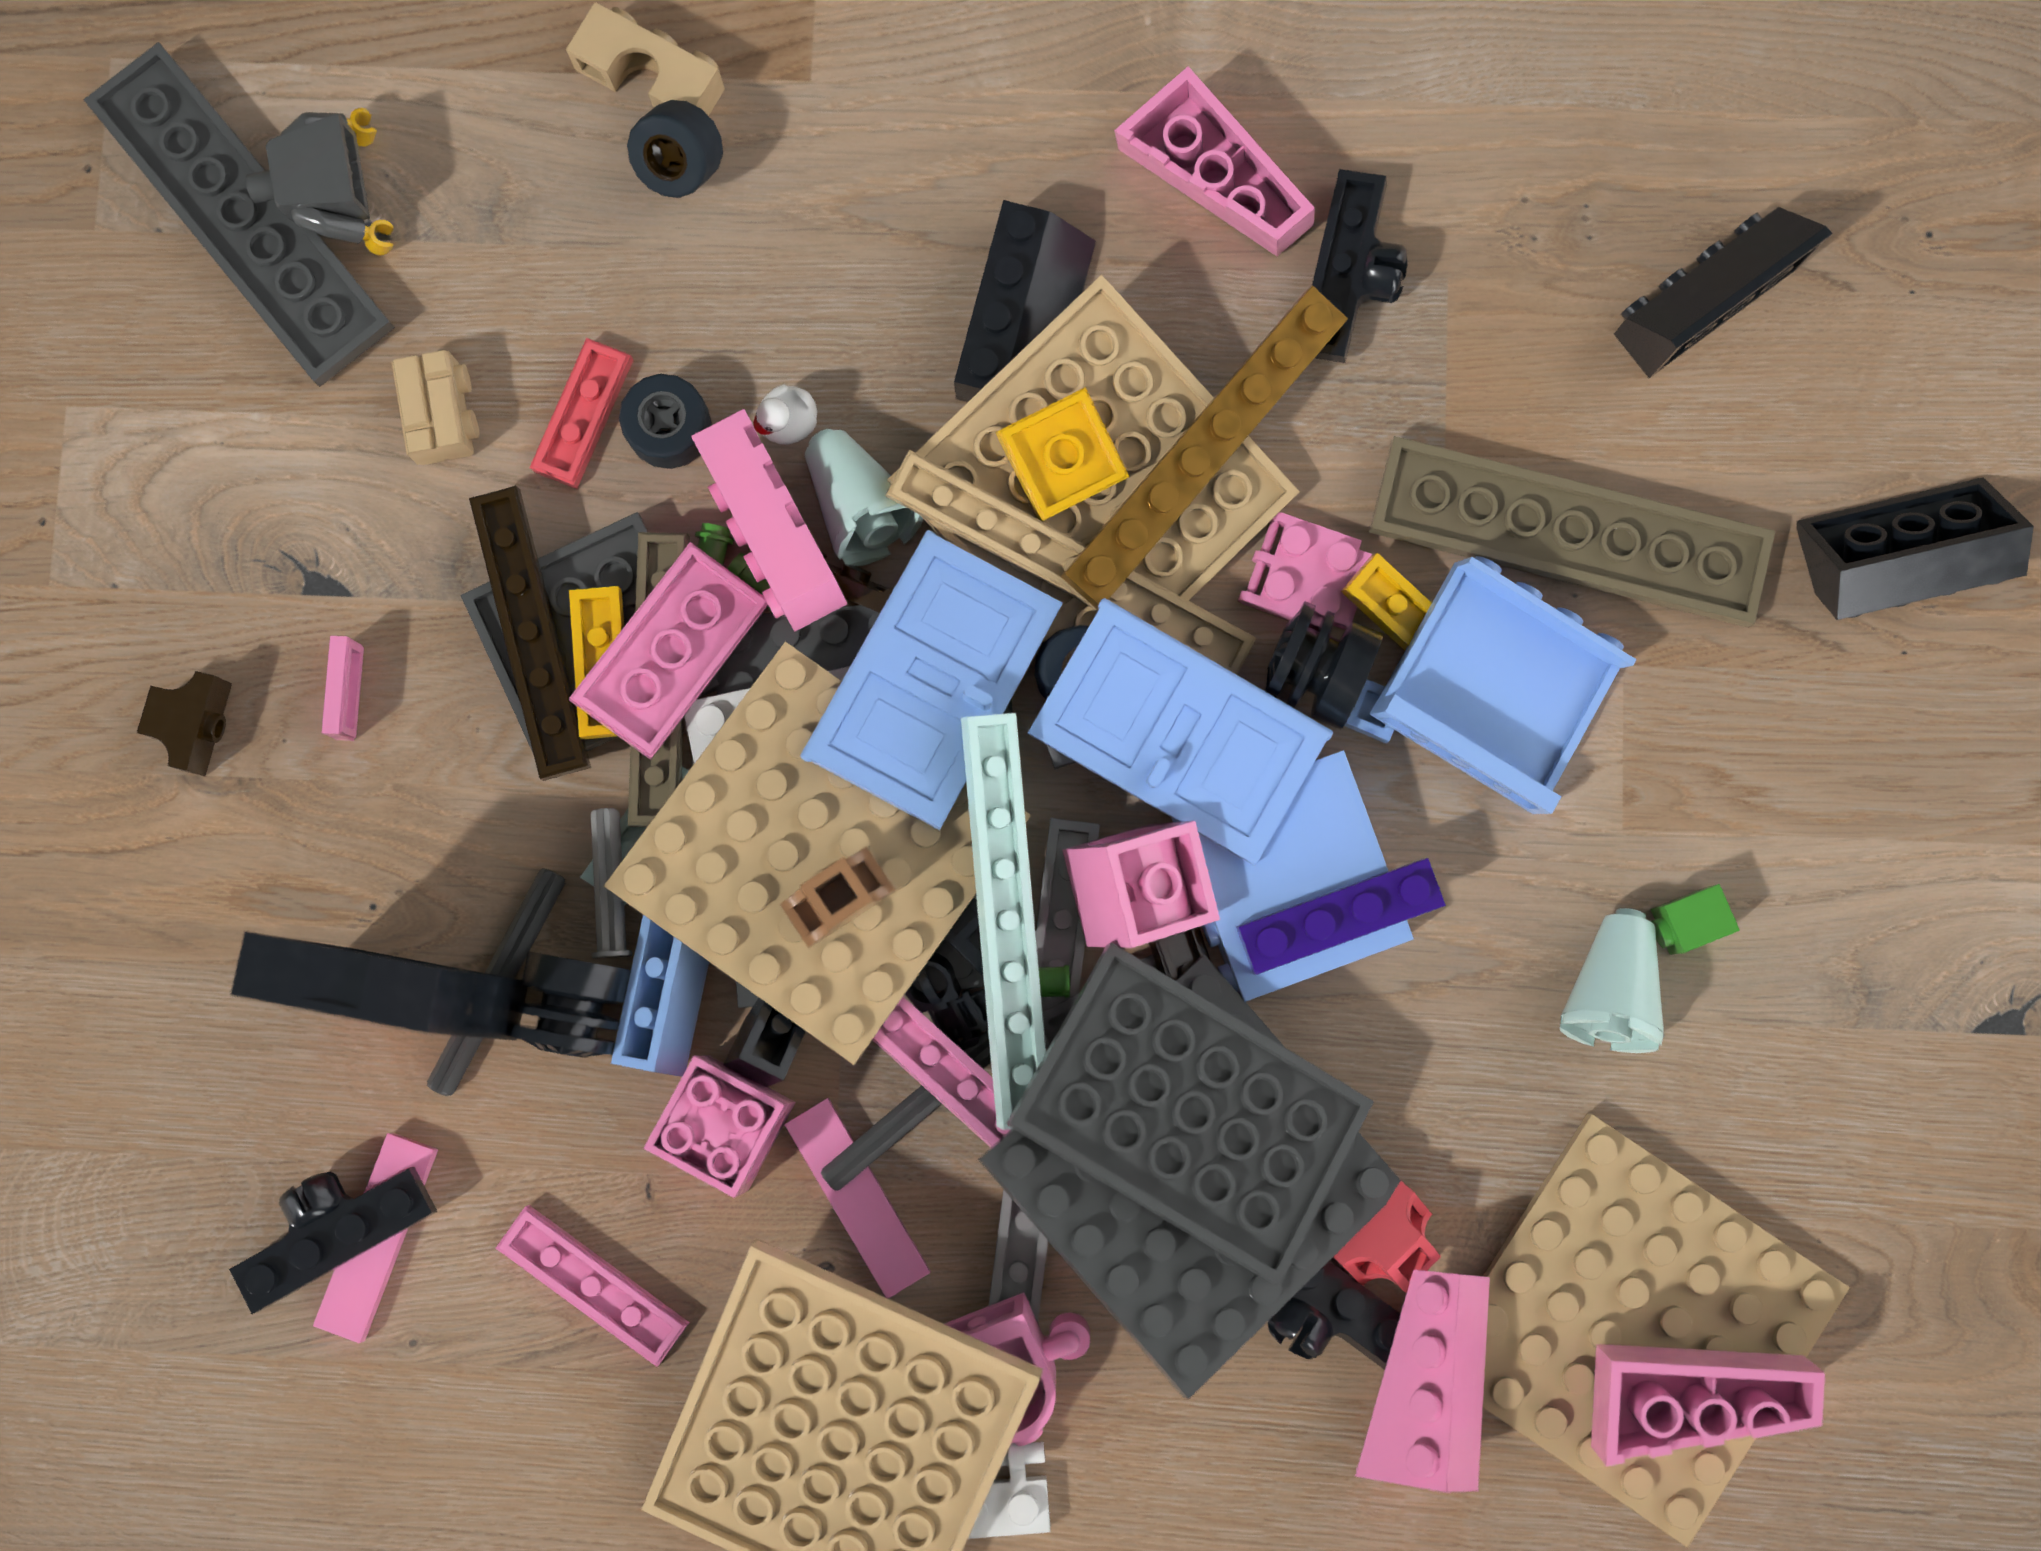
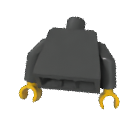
[246,108,394,255]

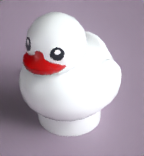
[753,384,817,445]

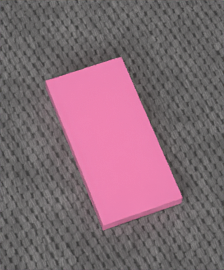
[569,542,769,760]

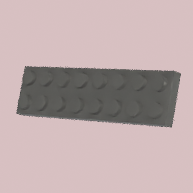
[83,42,395,387]

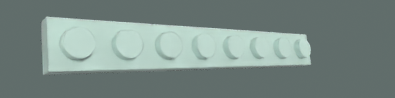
[961,713,1046,1130]

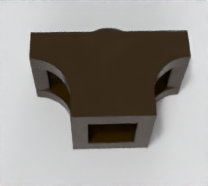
[137,671,232,777]

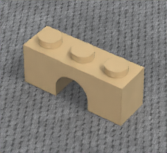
[566,2,725,116]

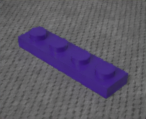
[1236,858,1446,975]

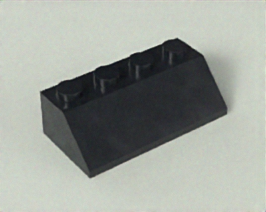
[954,200,1096,402]
[1614,207,1833,378]
[1796,477,2034,620]

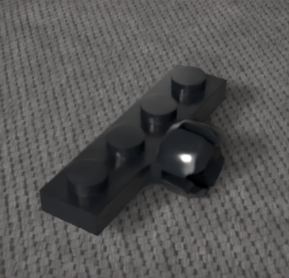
[1312,169,1408,363]
[229,1167,438,1314]
[1268,1261,1401,1370]

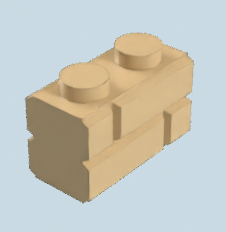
[391,350,479,465]

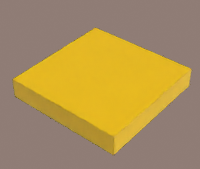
[995,387,1130,521]

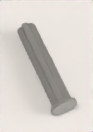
[591,808,632,959]

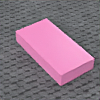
[321,636,364,741]

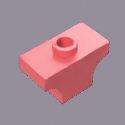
[1333,1181,1441,1293]

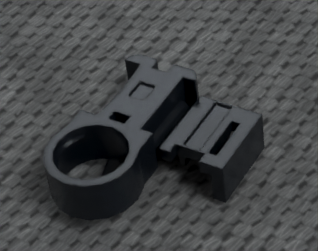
[905,953,988,1050]

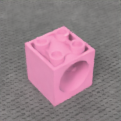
[1062,821,1220,948]
[643,1055,796,1198]

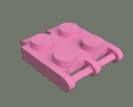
[1238,512,1373,630]

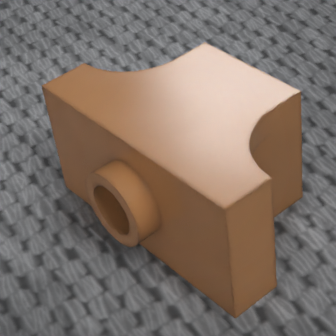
[779,847,895,948]

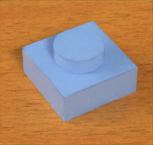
[1344,679,1394,744]

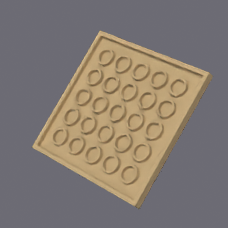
[887,274,1300,668]
[604,641,1031,1065]
[1482,1113,1850,1548]
[641,1239,1043,1551]

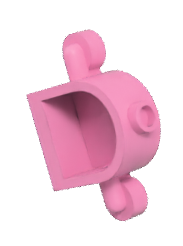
[945,1292,1090,1446]

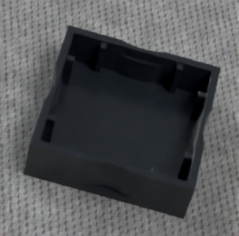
[230,931,528,1041]

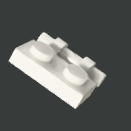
[968,1442,1051,1539]

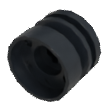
[1265,601,1383,730]
[510,951,631,1058]

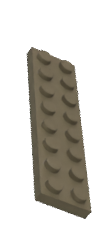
[1369,436,1775,628]

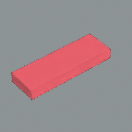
[530,338,633,489]

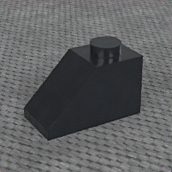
[723,998,806,1087]

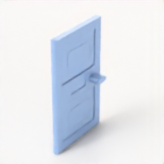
[800,530,1063,830]
[1027,598,1333,865]

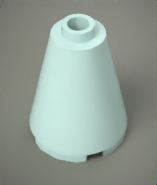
[805,429,923,566]
[1560,908,1664,1053]

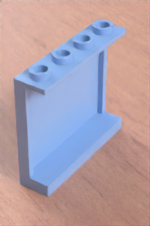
[1370,556,1637,814]
[1171,750,1414,1002]

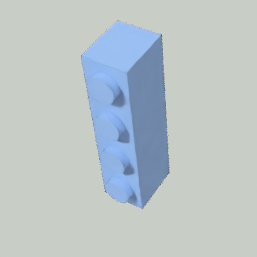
[611,915,709,1077]

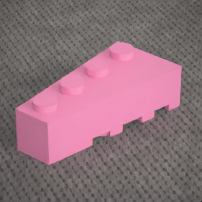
[1114,66,1315,256]
[691,409,847,632]
[1355,1270,1490,1493]
[1591,1344,1825,1466]

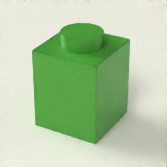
[1650,884,1740,955]

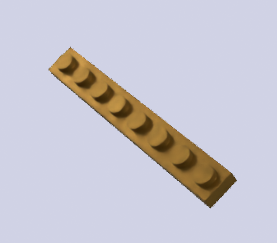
[1060,285,1348,610]

